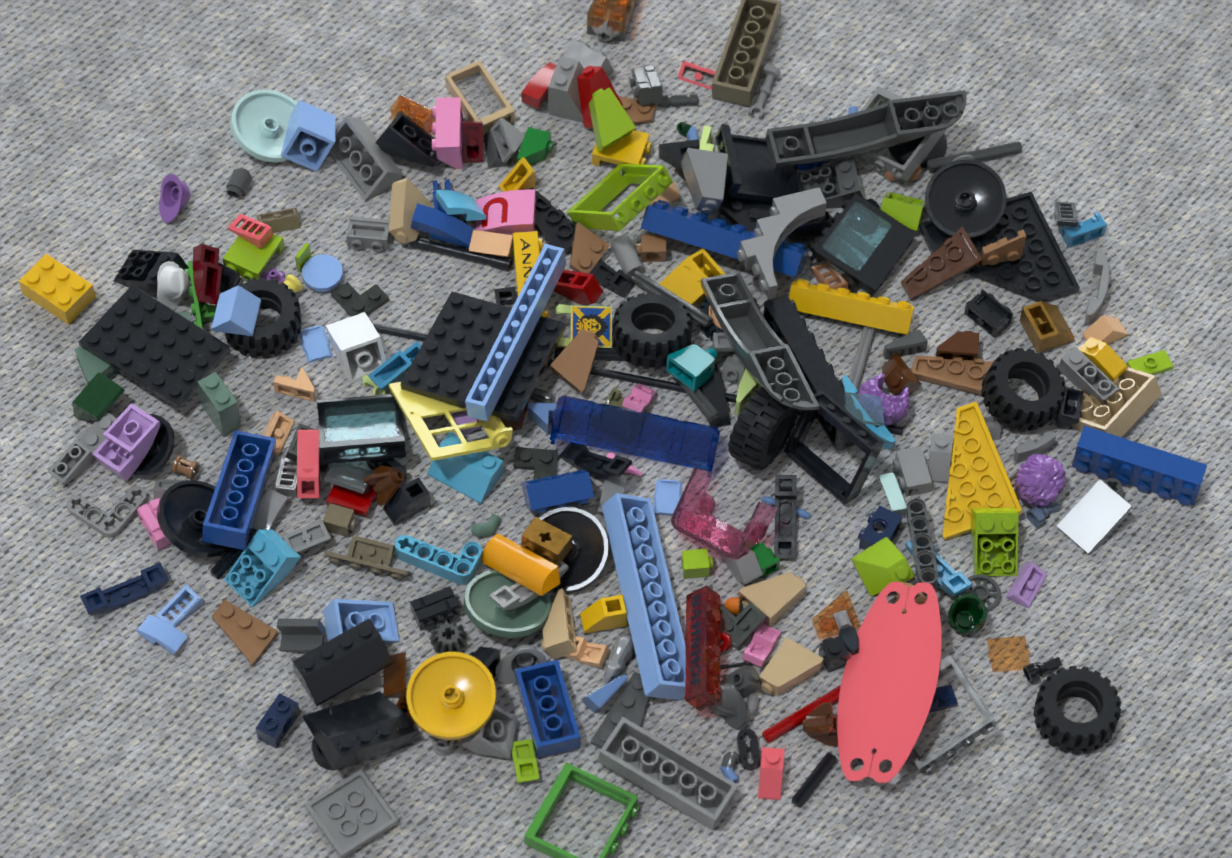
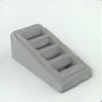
[275,457,297,498]

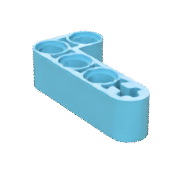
[395,535,482,585]

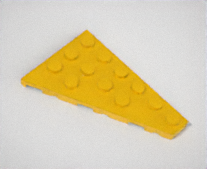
[942,401,1022,541]

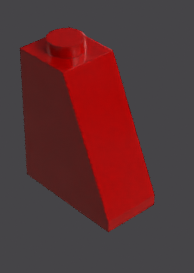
[577,65,623,129]

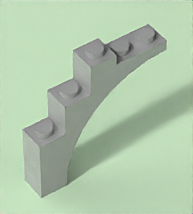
[737,187,827,300]

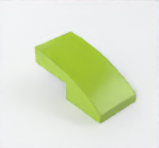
[511,739,540,783]

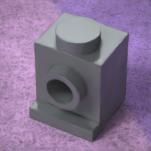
[722,665,761,698]

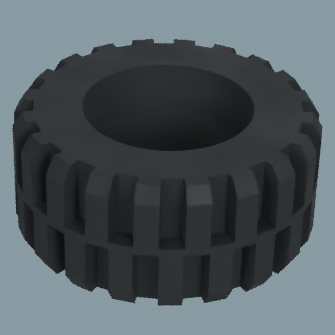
[225,277,302,358]
[612,292,692,369]
[981,348,1066,431]
[728,387,799,470]
[1033,666,1121,754]

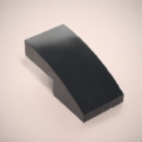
[590,260,635,297]

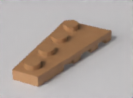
[911,356,995,395]

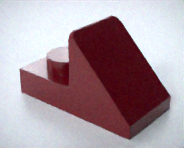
[462,121,483,162]

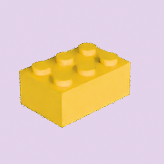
[19,254,96,325]

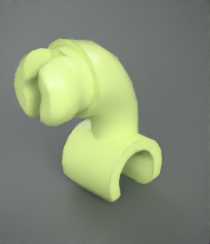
[362,375,386,395]

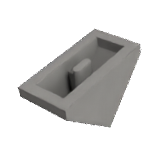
[490,118,525,163]

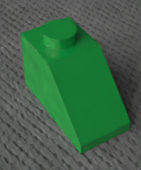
[517,127,554,166]

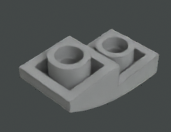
[1013,431,1056,463]
[597,475,627,514]
[252,489,289,530]

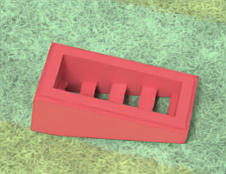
[228,214,273,249]

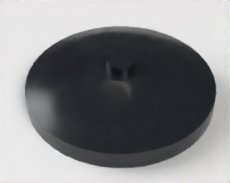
[925,159,1007,239]
[157,480,231,557]
[539,507,610,593]

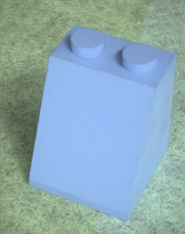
[281,100,335,172]

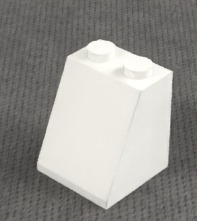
[326,312,386,384]

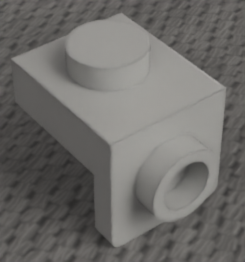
[721,352,746,385]

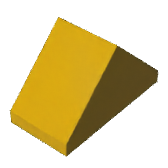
[499,157,535,192]

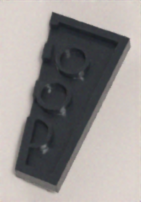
[528,187,577,254]

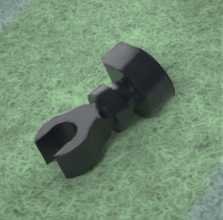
[1023,657,1062,683]

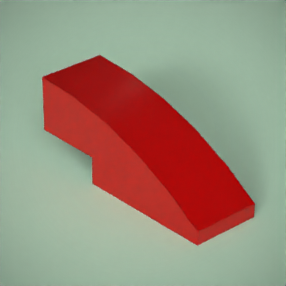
[521,62,556,109]

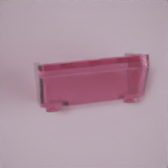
[671,467,778,559]

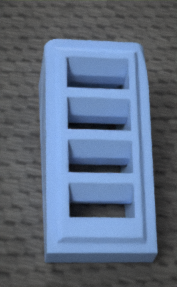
[156,584,204,627]

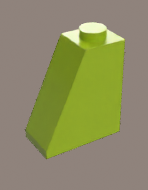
[589,87,636,153]

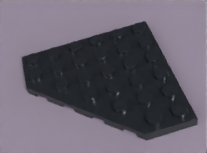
[919,191,1080,302]

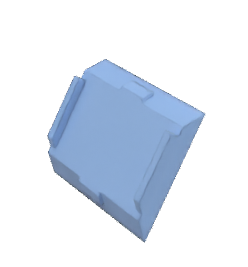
[299,325,333,363]
[653,479,683,516]

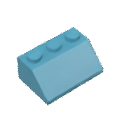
[427,432,504,504]

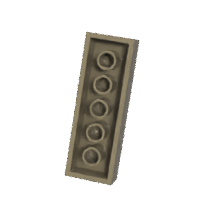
[712,0,782,106]

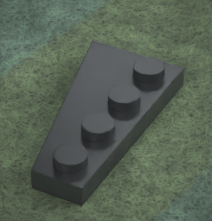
[591,671,650,749]

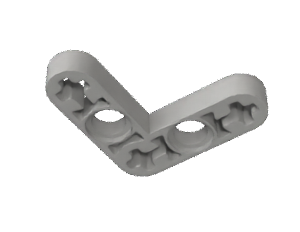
[67,486,147,538]

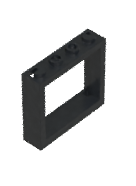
[784,390,885,504]

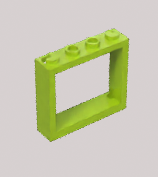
[567,163,673,231]

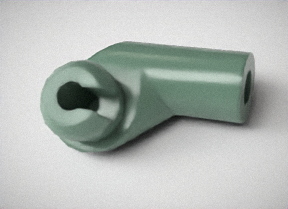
[471,514,501,537]

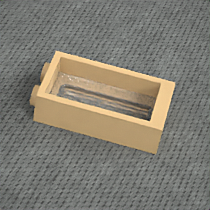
[445,61,515,136]

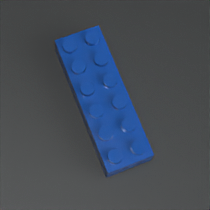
[1072,426,1207,506]
[202,430,276,550]

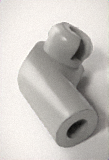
[744,694,759,724]

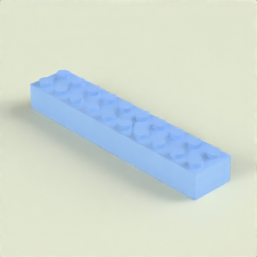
[602,493,695,700]

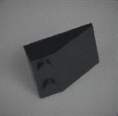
[375,111,439,167]

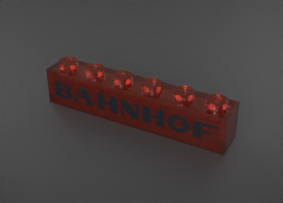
[685,585,721,711]

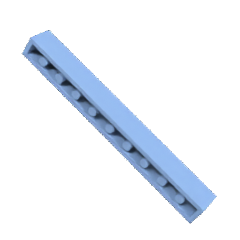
[465,244,566,422]

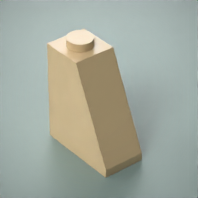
[389,178,433,245]
[738,572,806,626]
[759,637,824,696]

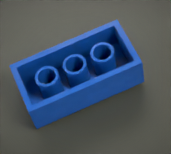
[515,659,581,759]

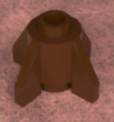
[363,466,405,506]
[803,702,838,746]

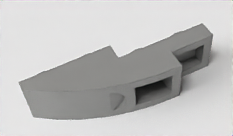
[48,412,117,485]

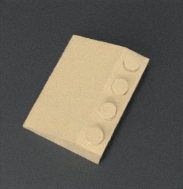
[1070,367,1161,437]

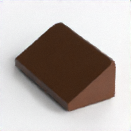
[383,652,406,698]

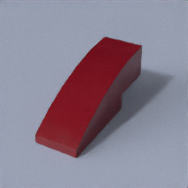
[193,244,222,306]

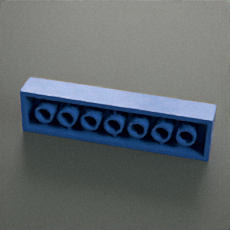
[640,200,809,277]

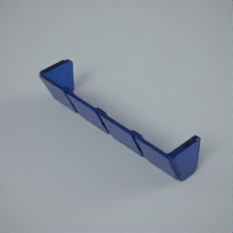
[550,396,720,477]

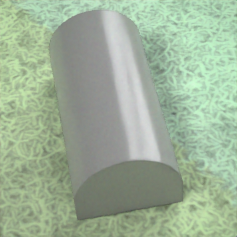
[611,235,645,277]

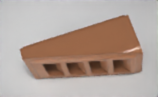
[810,261,849,290]

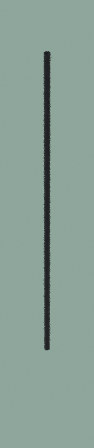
[373,324,904,436]

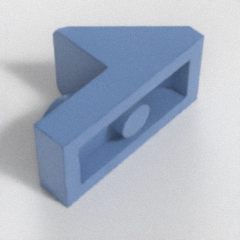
[528,403,570,435]

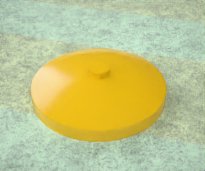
[406,652,496,740]

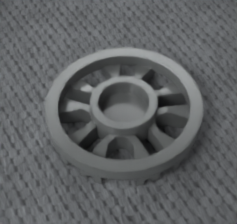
[960,574,1000,612]

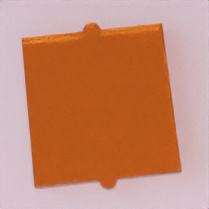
[987,636,1030,672]

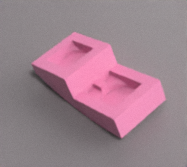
[622,383,657,414]
[742,623,781,668]

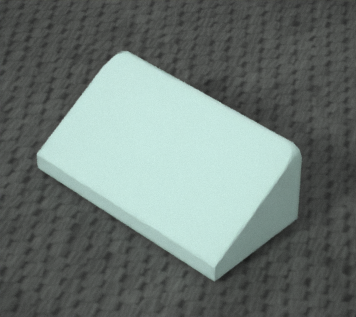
[879,473,907,518]

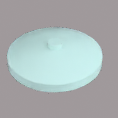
[230,90,297,162]

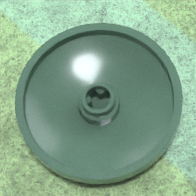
[464,570,551,638]

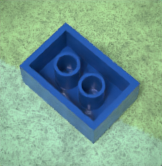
[521,469,594,513]

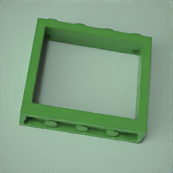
[524,762,640,858]

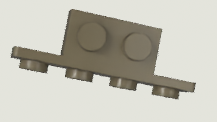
[324,535,410,579]

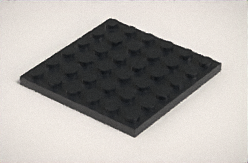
[400,291,566,422]

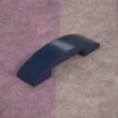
[80,563,169,615]

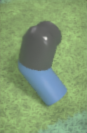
[720,752,739,783]

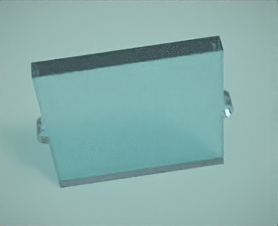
[844,392,884,426]

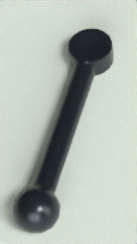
[707,660,752,672]

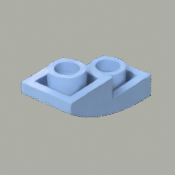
[136,614,188,655]

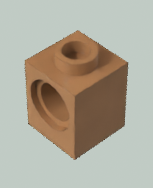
[637,234,667,262]

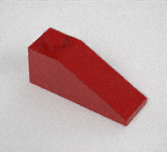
[553,270,603,305]

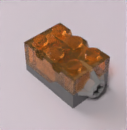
[587,0,638,42]

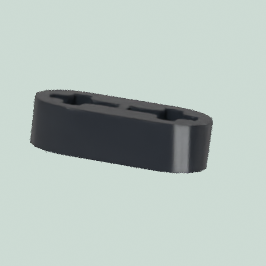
[737,728,760,771]

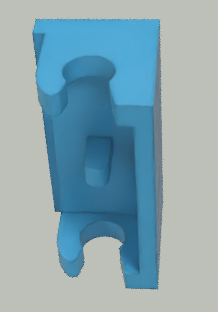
[1058,212,1107,248]

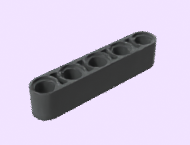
[907,498,938,596]

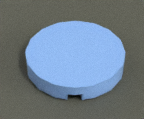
[302,254,343,292]

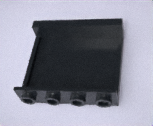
[715,124,803,202]

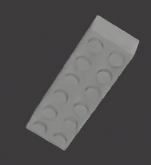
[598,717,738,830]

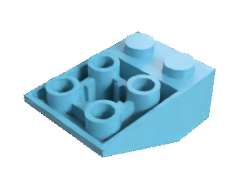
[224,529,301,607]

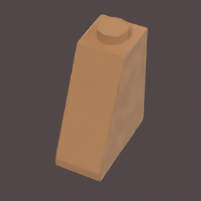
[550,328,599,396]

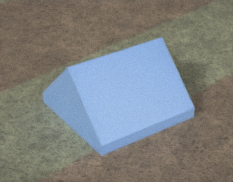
[211,285,261,336]

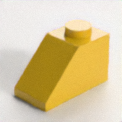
[1079,337,1128,381]

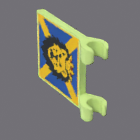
[556,304,612,348]

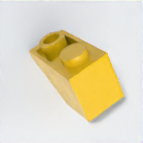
[580,595,627,634]

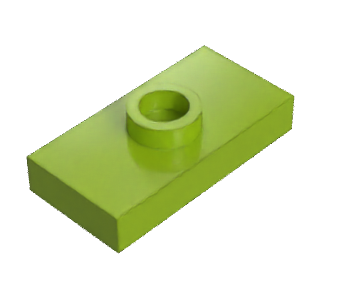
[1127,350,1174,375]

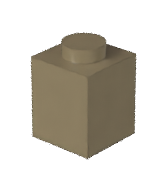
[323,504,357,537]

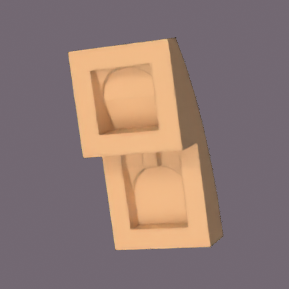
[563,636,610,668]

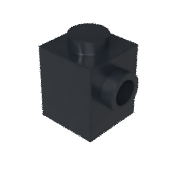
[818,636,849,673]

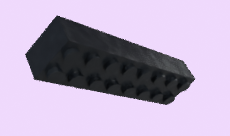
[763,294,863,451]

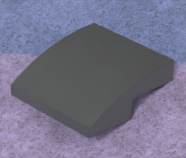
[324,463,375,494]

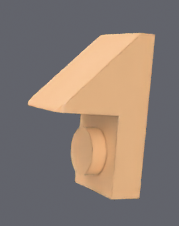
[273,367,316,402]

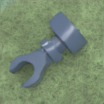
[1026,502,1062,528]

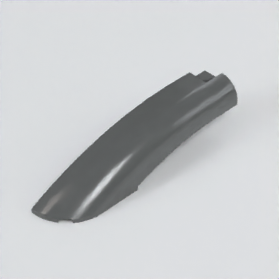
[765,90,967,168]
[701,272,819,410]

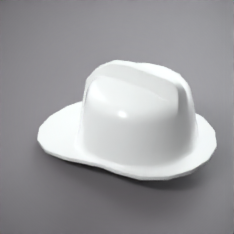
[157,261,189,310]

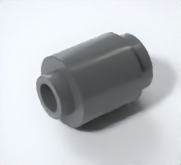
[226,168,252,199]

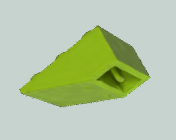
[971,508,1019,576]

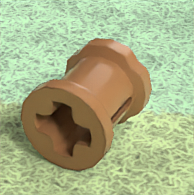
[172,455,200,480]

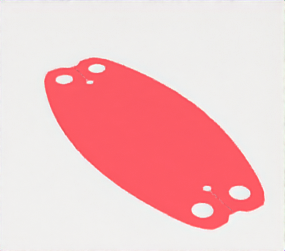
[837,582,942,783]

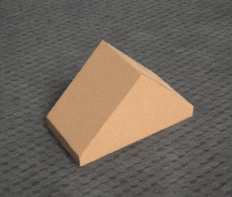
[1082,315,1128,344]

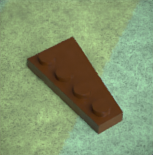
[901,226,983,301]

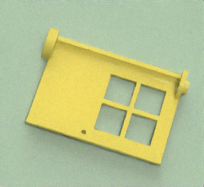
[389,382,513,461]

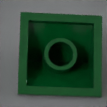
[72,372,125,421]

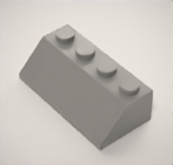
[329,116,403,201]

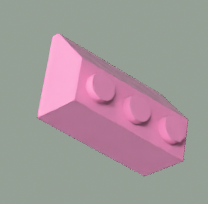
[432,97,463,169]

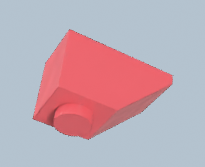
[758,747,785,800]

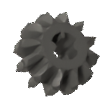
[430,619,467,653]

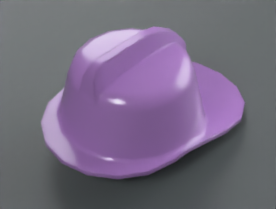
[159,174,190,223]

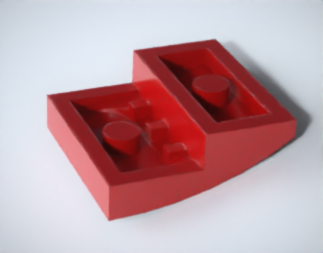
[326,484,378,517]

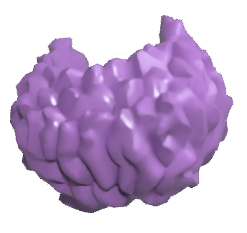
[856,373,910,426]
[1015,454,1066,507]

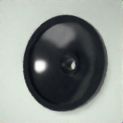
[888,134,947,169]
[133,414,175,476]

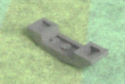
[1084,247,1109,325]
[489,561,568,611]

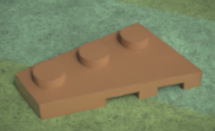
[212,600,278,667]

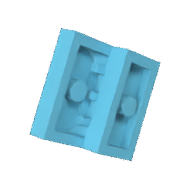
[436,190,486,221]

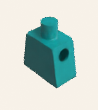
[666,344,717,392]

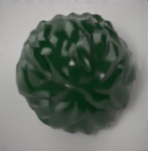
[948,593,988,635]

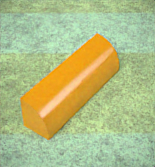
[481,533,560,596]

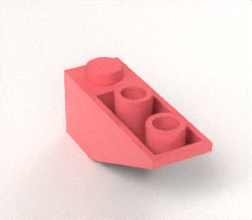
[297,430,321,498]

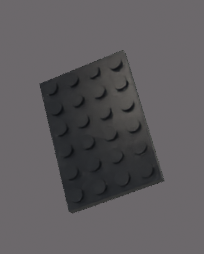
[79,285,230,409]

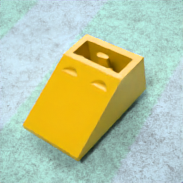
[659,248,725,308]

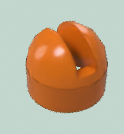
[725,597,740,615]

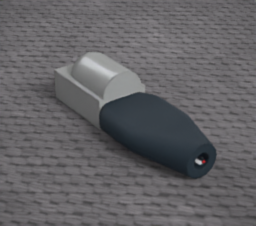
[833,610,859,655]

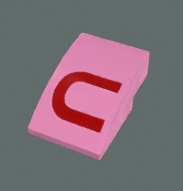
[474,189,536,235]

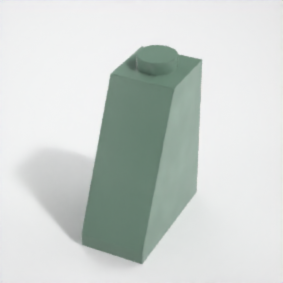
[75,347,118,384]

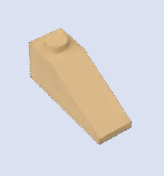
[541,588,577,660]

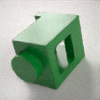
[749,542,780,579]

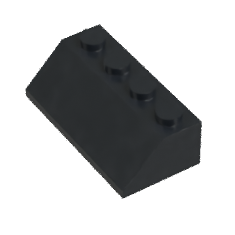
[292,619,393,707]

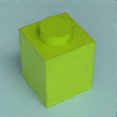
[681,548,713,579]

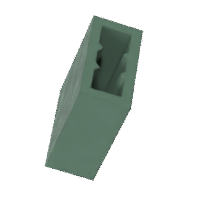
[197,372,241,437]

